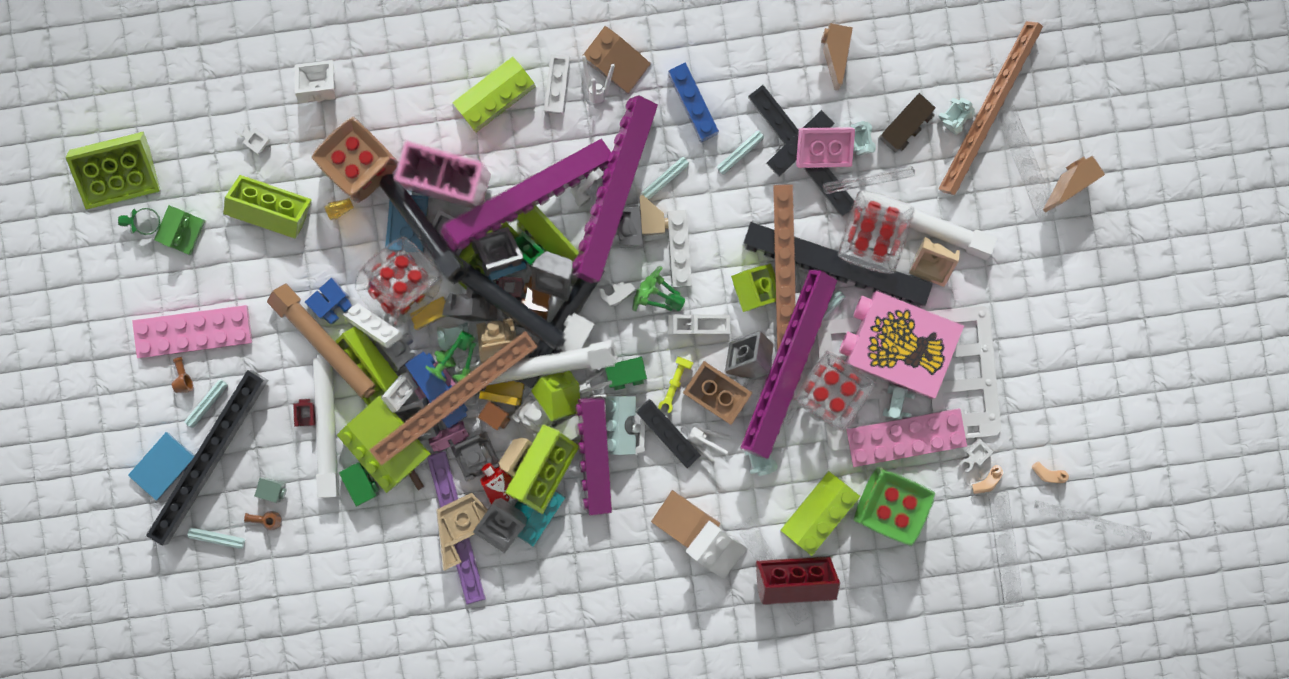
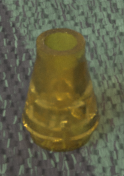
[324,198,354,220]

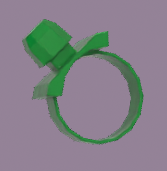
[118,208,160,235]

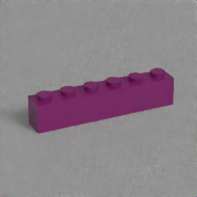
[575,396,612,516]

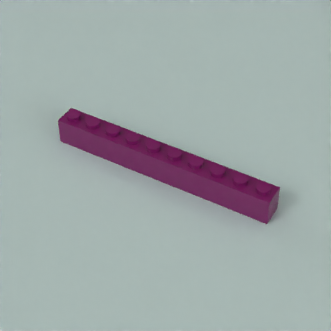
[572,95,658,283]
[440,138,611,251]
[740,270,838,459]

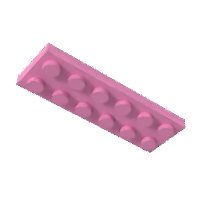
[132,305,252,358]
[846,408,967,467]

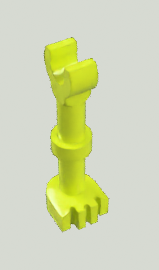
[658,356,694,413]

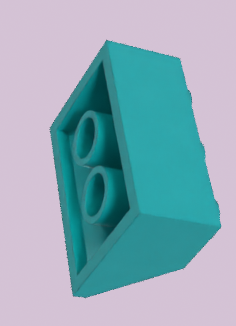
[514,491,566,547]

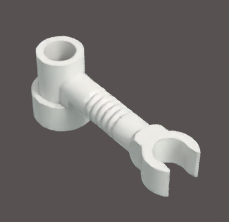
[569,168,604,207]

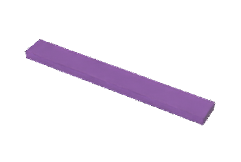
[427,451,486,604]

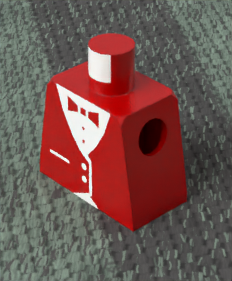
[480,463,514,505]

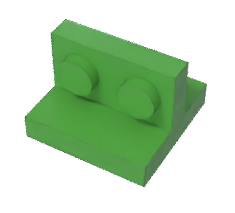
[154,205,206,255]

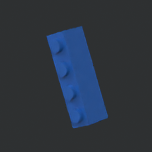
[668,62,719,142]
[405,351,468,429]

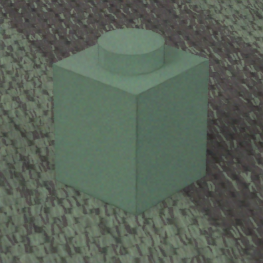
[254,477,287,503]

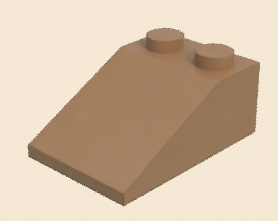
[821,23,853,91]
[582,26,651,94]
[1043,155,1105,213]
[683,361,752,425]
[651,490,721,548]

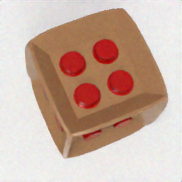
[311,117,399,203]

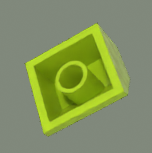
[731,263,776,312]
[531,371,580,421]

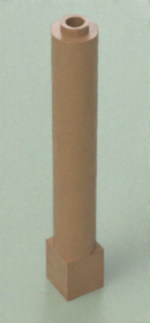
[267,283,376,398]

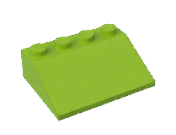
[65,131,160,210]
[337,396,430,493]

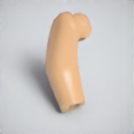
[1031,461,1069,483]
[972,465,1003,494]

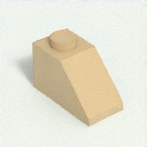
[640,195,669,236]

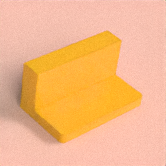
[409,296,446,330]
[479,381,524,406]

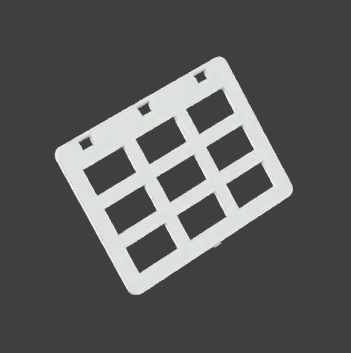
[817,306,1001,450]

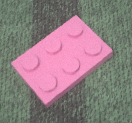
[796,127,855,168]

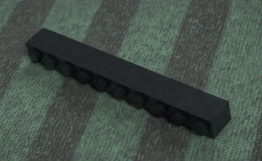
[742,222,933,308]
[146,370,269,546]

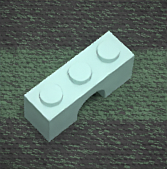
[606,396,636,455]

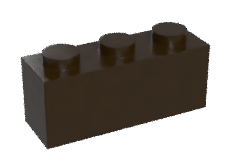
[878,93,936,153]

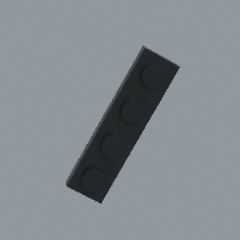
[766,110,835,177]
[636,399,701,469]

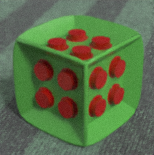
[853,467,936,547]

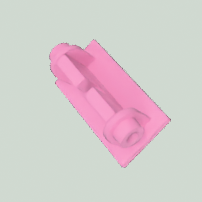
[428,421,469,452]

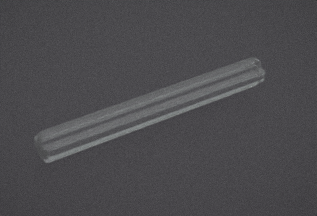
[823,166,915,194]

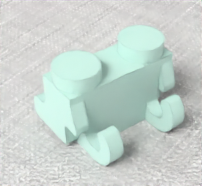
[938,98,975,134]
[851,121,876,155]
[437,322,469,350]
[882,386,915,420]
[744,451,778,476]

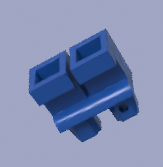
[305,278,353,324]

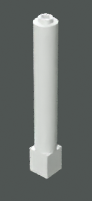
[857,191,997,261]
[488,340,618,385]
[313,355,340,498]

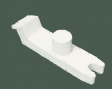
[632,419,645,455]

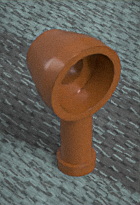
[172,357,194,393]
[244,511,282,530]

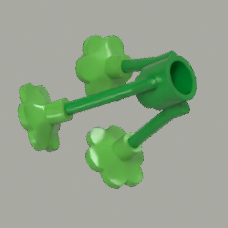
[632,266,685,311]
[425,331,477,382]

